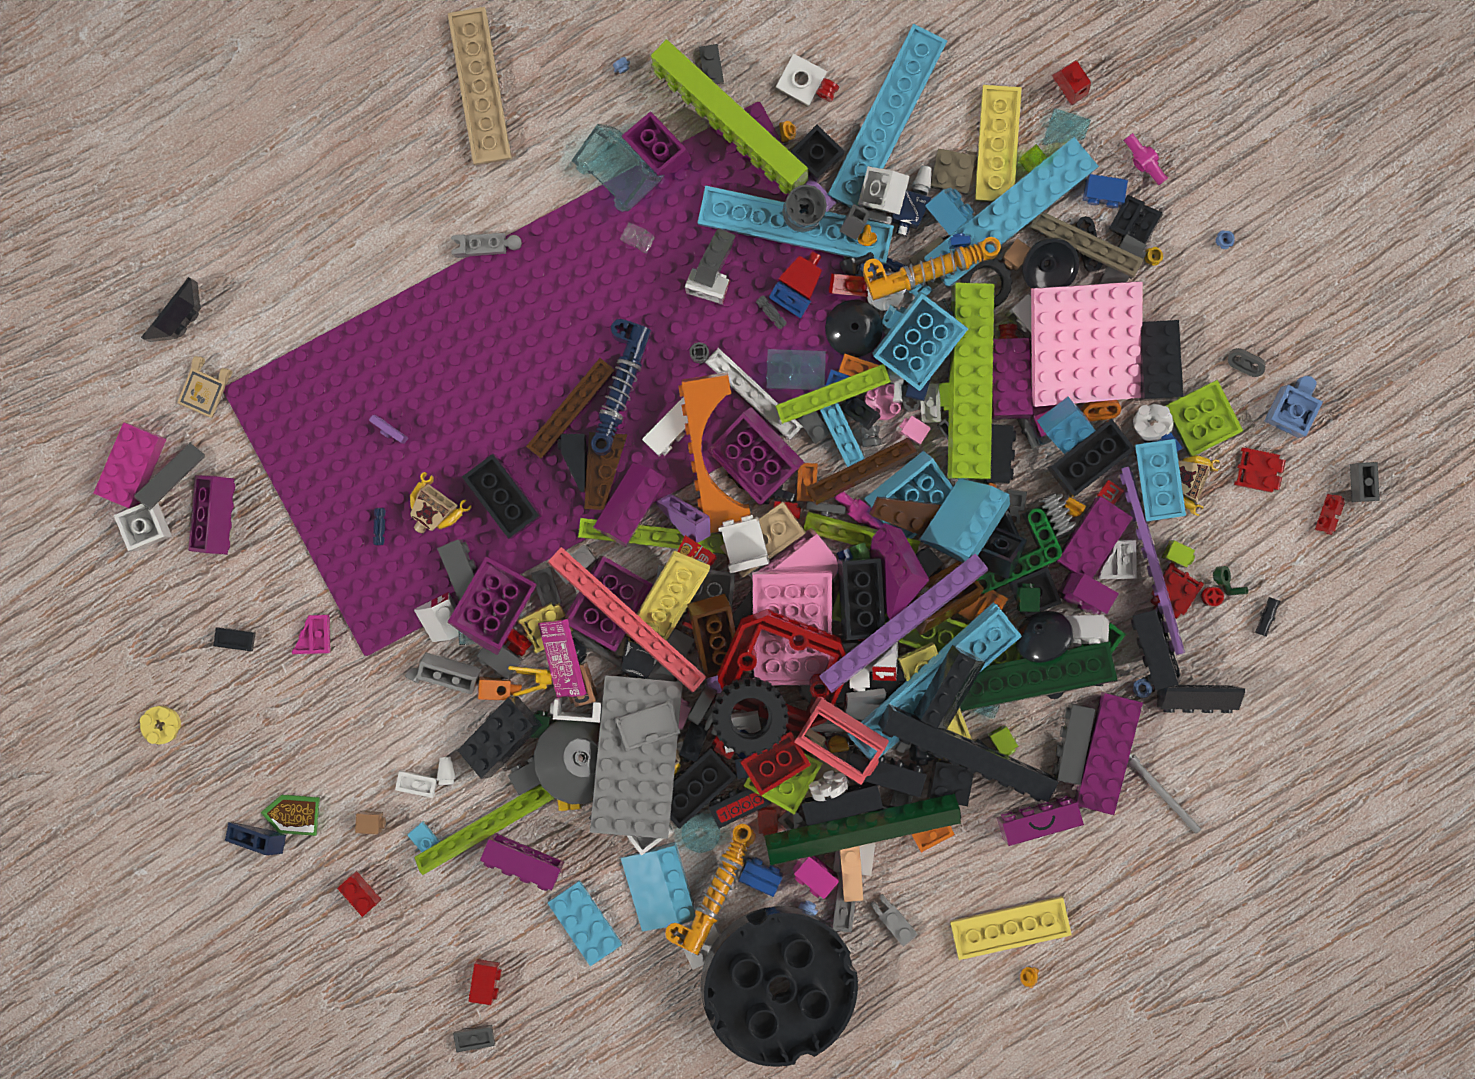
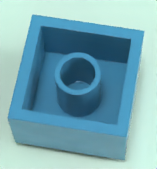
[925,188,975,235]
[1037,396,1096,454]

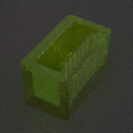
[1018,144,1047,173]

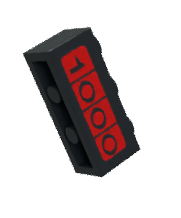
[709,788,771,829]

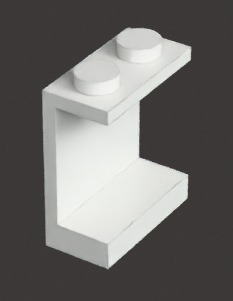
[718,515,769,573]
[550,697,603,722]

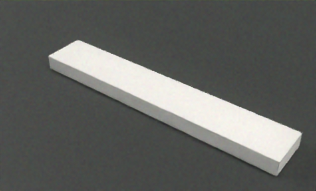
[705,348,803,441]

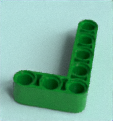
[977,508,1062,594]

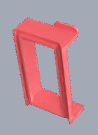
[794,697,889,785]

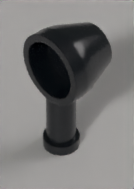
[840,252,874,275]

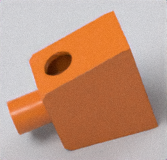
[478,677,522,700]

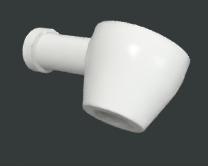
[887,368,904,403]

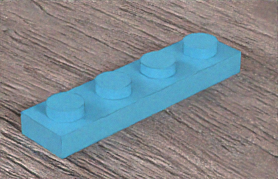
[820,403,865,467]

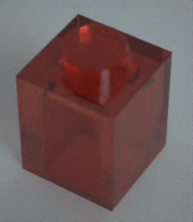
[757,807,778,836]

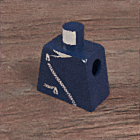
[891,190,932,237]

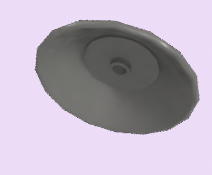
[534,720,600,804]

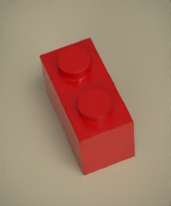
[337,871,382,917]
[468,959,502,1005]

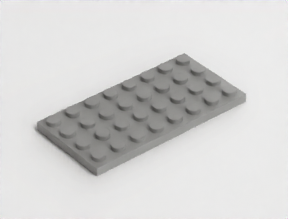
[590,675,682,839]

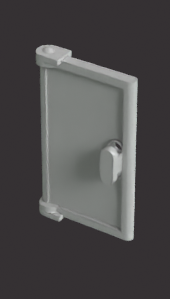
[615,700,680,751]

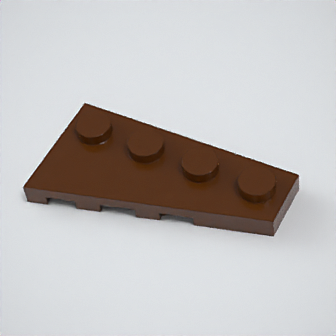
[584,432,628,510]
[869,496,942,536]

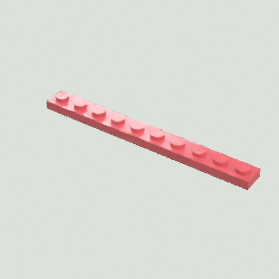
[547,547,706,692]

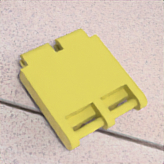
[517,602,573,653]

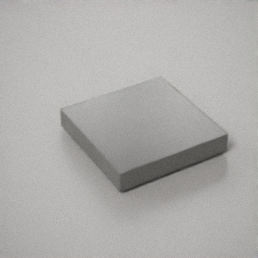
[844,688,886,720]

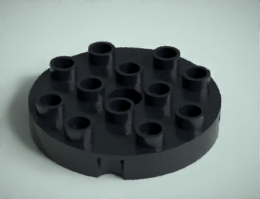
[701,906,858,1067]

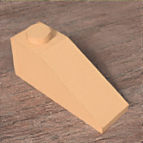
[839,846,863,902]

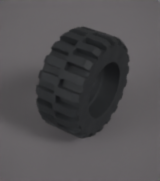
[712,677,789,756]

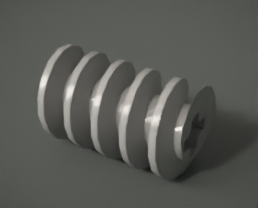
[1038,494,1076,537]

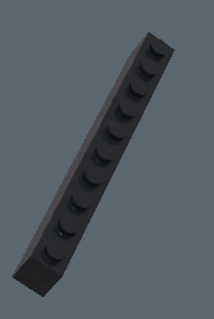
[878,704,1059,802]

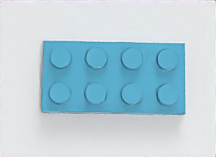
[1135,439,1186,521]
[548,880,622,966]

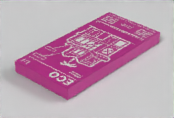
[538,619,586,697]

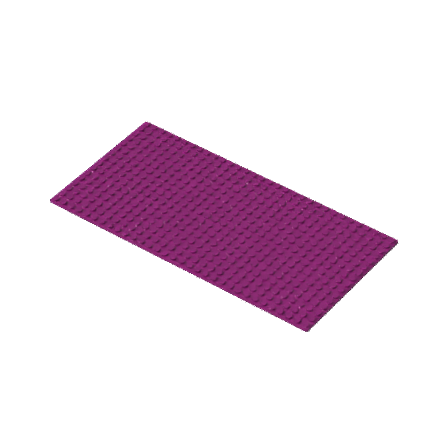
[223,102,888,656]

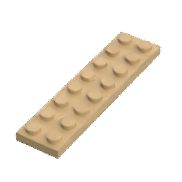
[447,7,512,166]

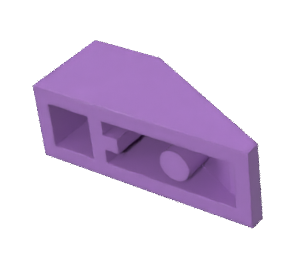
[656,494,710,543]

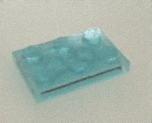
[766,349,826,390]

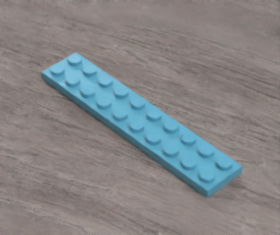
[828,24,947,208]
[924,137,1099,288]
[698,186,894,264]
[848,607,1022,761]

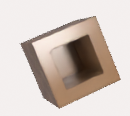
[1001,238,1030,271]
[355,811,386,834]

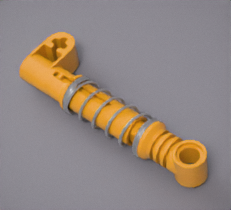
[863,237,1001,301]
[665,823,756,956]

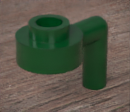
[1213,566,1249,596]

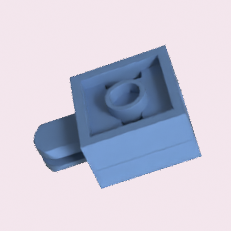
[1264,376,1323,438]

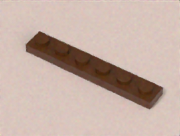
[526,358,615,459]
[806,438,917,505]

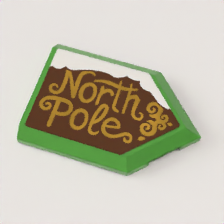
[261,794,320,836]

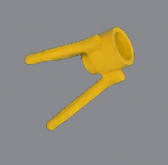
[508,666,552,697]

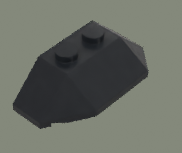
[141,277,201,342]

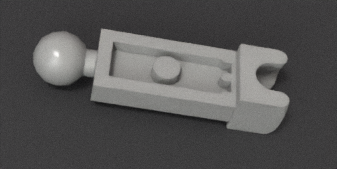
[451,233,522,258]

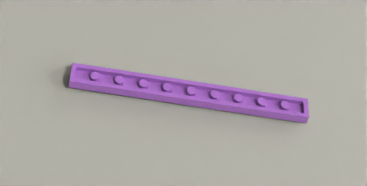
[1120,467,1185,655]
[819,553,988,693]

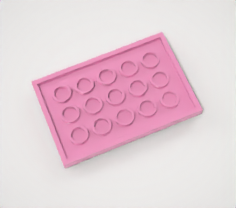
[753,571,832,685]

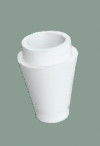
[912,165,931,196]
[437,757,456,785]

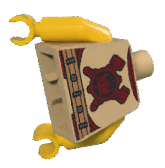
[1178,455,1220,516]
[410,472,471,533]

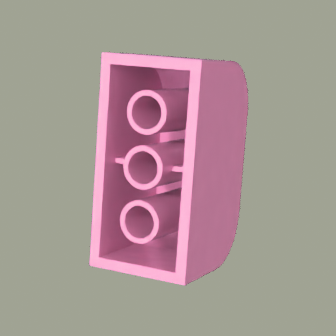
[752,527,838,580]

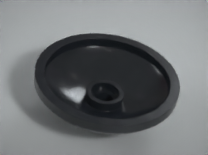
[1022,238,1079,288]
[825,300,883,357]
[1015,611,1073,663]

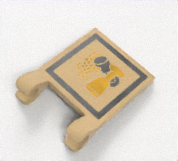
[177,356,233,418]

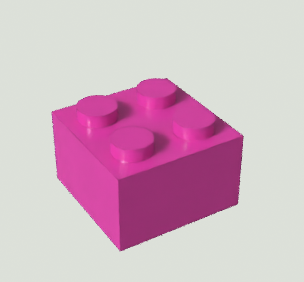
[793,856,839,899]

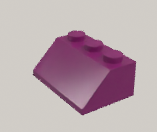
[622,111,691,176]

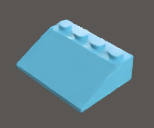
[873,291,968,391]
[864,451,953,539]
[920,479,1010,563]
[621,841,696,932]

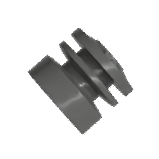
[782,185,827,232]
[687,684,717,735]

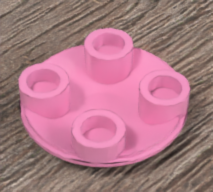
[864,383,902,420]

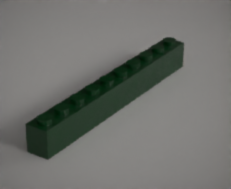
[764,794,961,865]

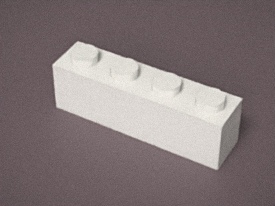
[642,397,688,456]
[1029,615,1109,646]

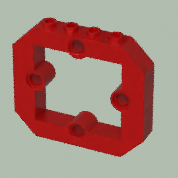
[718,609,847,732]

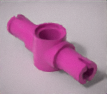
[1123,133,1168,186]
[834,492,883,530]

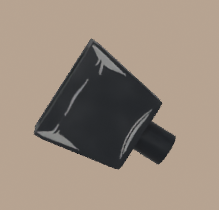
[620,636,658,679]

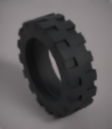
[960,258,1012,308]

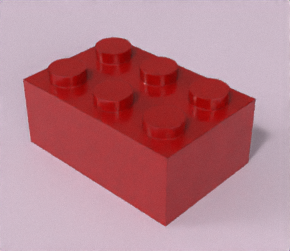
[739,731,811,796]

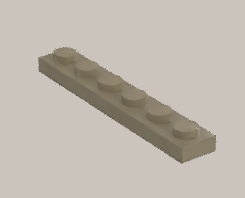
[1030,212,1144,278]

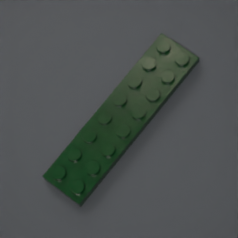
[960,641,1118,712]

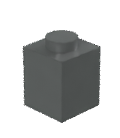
[839,204,870,240]

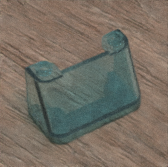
[572,124,665,212]

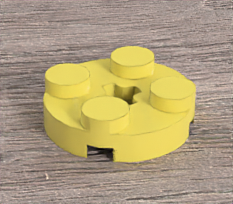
[140,706,181,745]

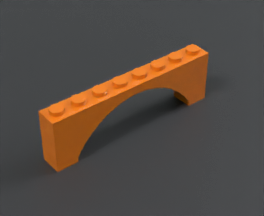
[678,372,750,533]

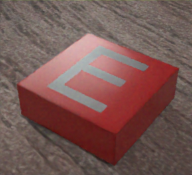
[1096,480,1124,505]

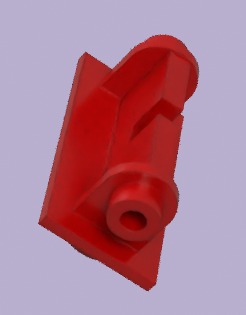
[1315,494,1345,535]
[504,628,532,657]

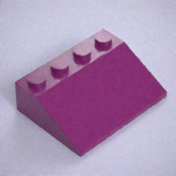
[707,407,805,506]
[869,523,929,620]
[564,556,653,652]
[447,557,537,655]

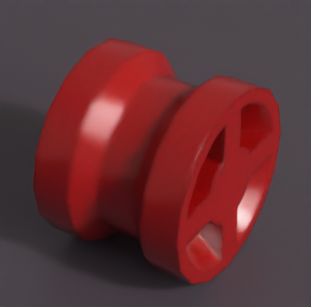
[816,78,840,102]
[998,324,1018,339]
[1201,587,1224,606]

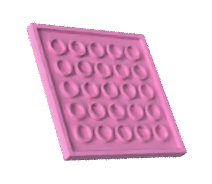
[1031,281,1143,407]

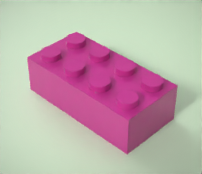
[93,422,167,508]

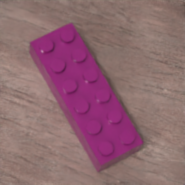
[1074,692,1143,815]

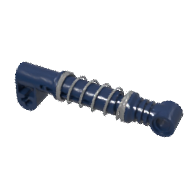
[591,319,651,456]

